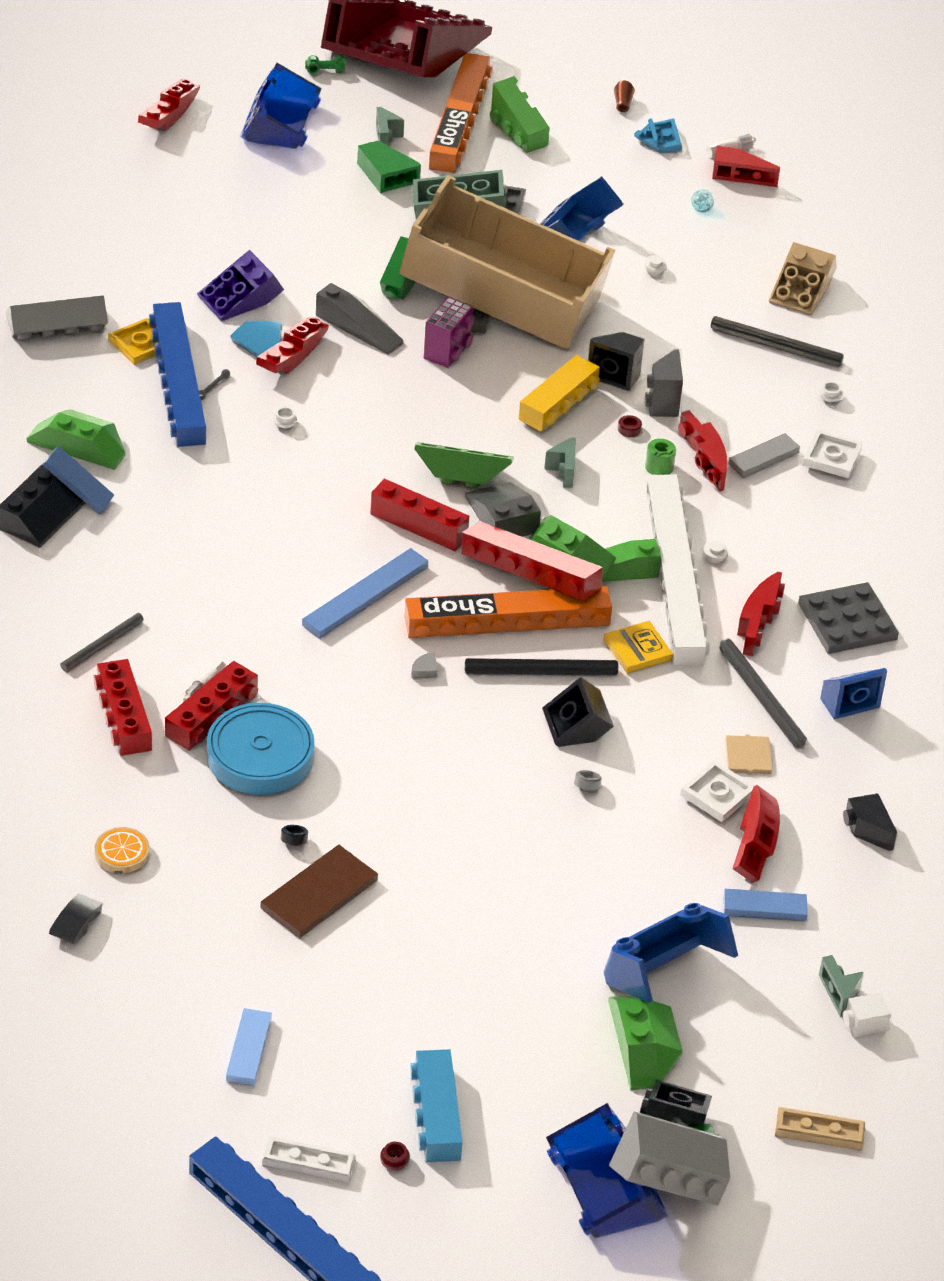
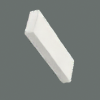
[262,1136,356,1183]

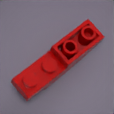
[138,79,200,130]
[256,317,329,374]
[678,410,727,492]
[737,571,785,656]
[732,785,780,883]

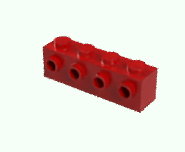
[370,478,470,552]
[93,659,152,756]
[165,660,258,751]

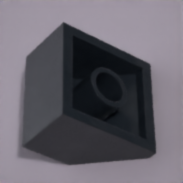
[588,332,645,392]
[542,677,614,747]

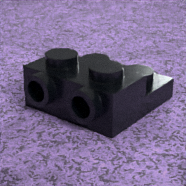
[639,1080,712,1126]

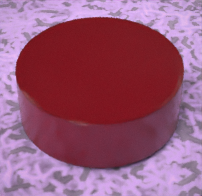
[618,415,642,437]

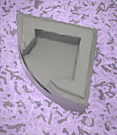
[411,652,438,678]

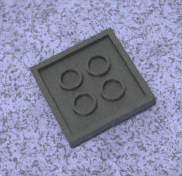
[798,582,899,654]

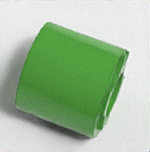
[645,438,676,475]

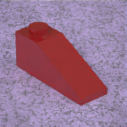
[712,146,781,187]

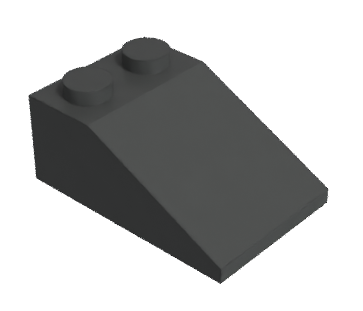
[465,482,541,537]

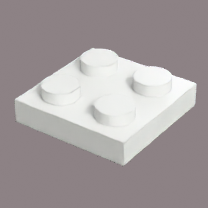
[803,429,863,479]
[680,760,754,822]

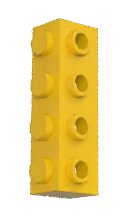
[518,355,600,432]

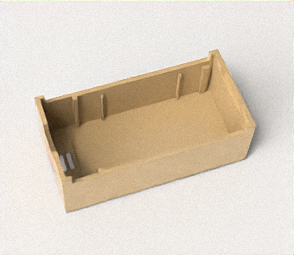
[399,175,616,350]

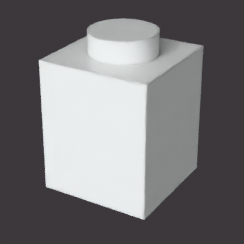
[843,993,890,1038]

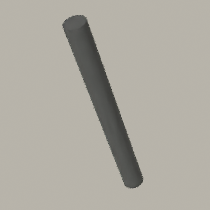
[60,612,144,672]

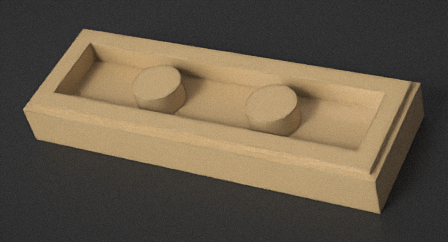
[775,1107,866,1150]

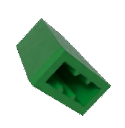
[357,140,421,193]
[380,236,416,300]

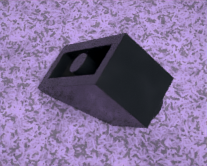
[843,793,897,851]

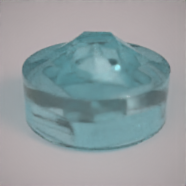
[691,189,714,213]

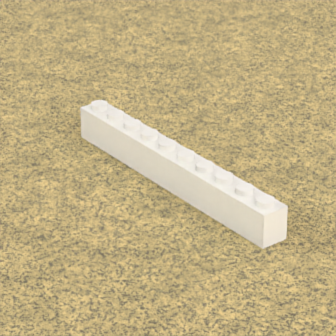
[645,475,710,666]

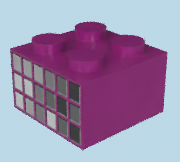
[423,297,474,368]

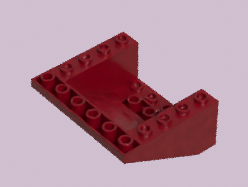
[320,0,493,77]

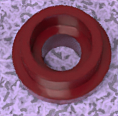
[380,1141,410,1170]

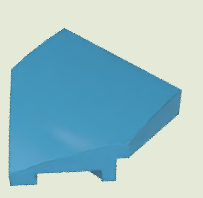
[634,118,683,153]
[230,321,283,357]

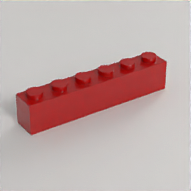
[461,521,603,601]

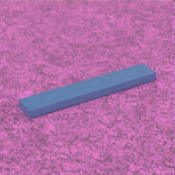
[302,548,429,638]

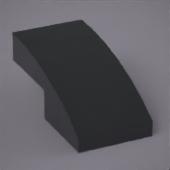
[49,893,103,944]

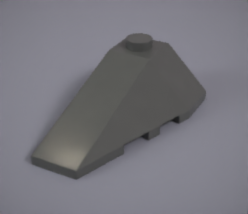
[315,283,403,355]

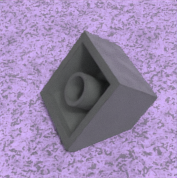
[645,349,683,417]

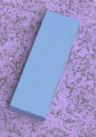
[226,1008,272,1086]

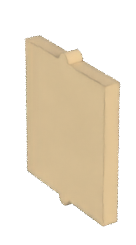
[725,734,772,775]

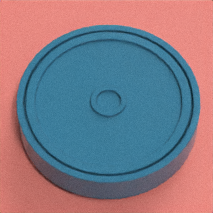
[207,703,315,795]

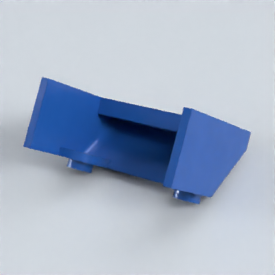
[540,176,624,241]
[603,903,739,1003]

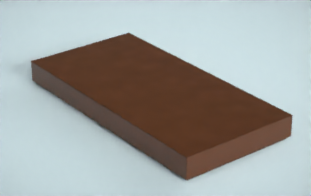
[260,844,378,938]

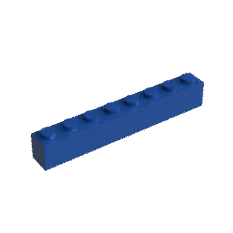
[148,302,206,447]
[189,1136,381,1281]

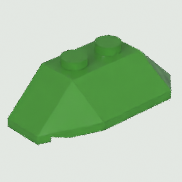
[26,409,125,470]
[414,442,514,487]
[530,515,616,578]
[608,995,683,1090]

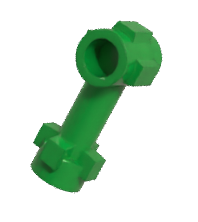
[305,55,346,75]

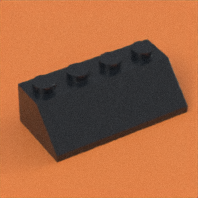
[0,462,85,548]

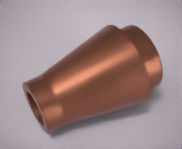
[614,80,635,112]

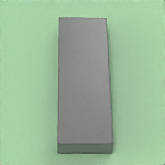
[728,433,800,478]

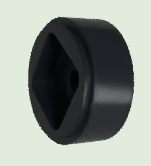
[280,825,308,846]

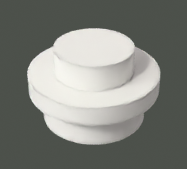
[644,255,667,276]
[819,381,843,403]
[273,406,297,428]
[703,541,729,564]

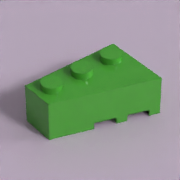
[490,76,550,153]

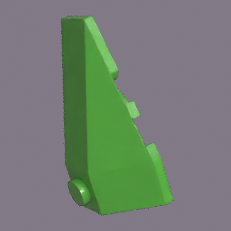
[602,539,661,582]

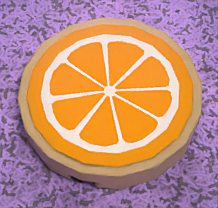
[95,827,150,874]

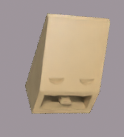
[768,242,837,315]

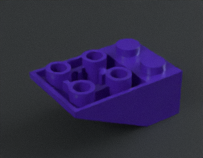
[197,249,284,321]

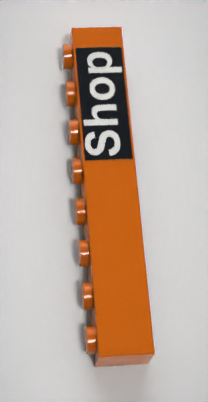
[429,53,493,173]
[404,586,612,638]

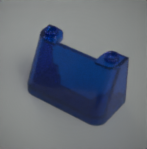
[240,62,322,149]
[546,1102,668,1238]

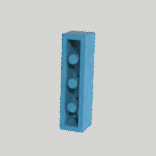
[410,1049,463,1162]

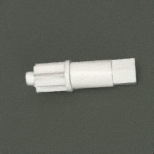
[706,133,757,158]
[183,660,227,702]

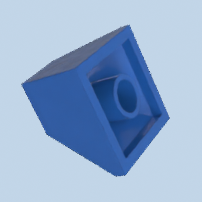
[820,668,887,719]

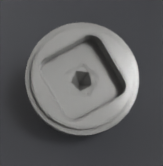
[574,770,602,791]

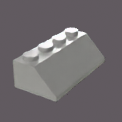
[6,295,108,340]
[609,1111,730,1206]

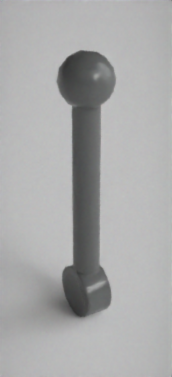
[199,369,230,400]

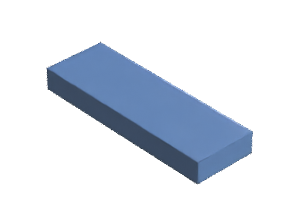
[43,446,114,514]
[723,888,808,921]

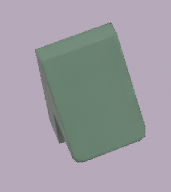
[376,107,405,145]
[544,437,576,488]
[819,955,864,1017]

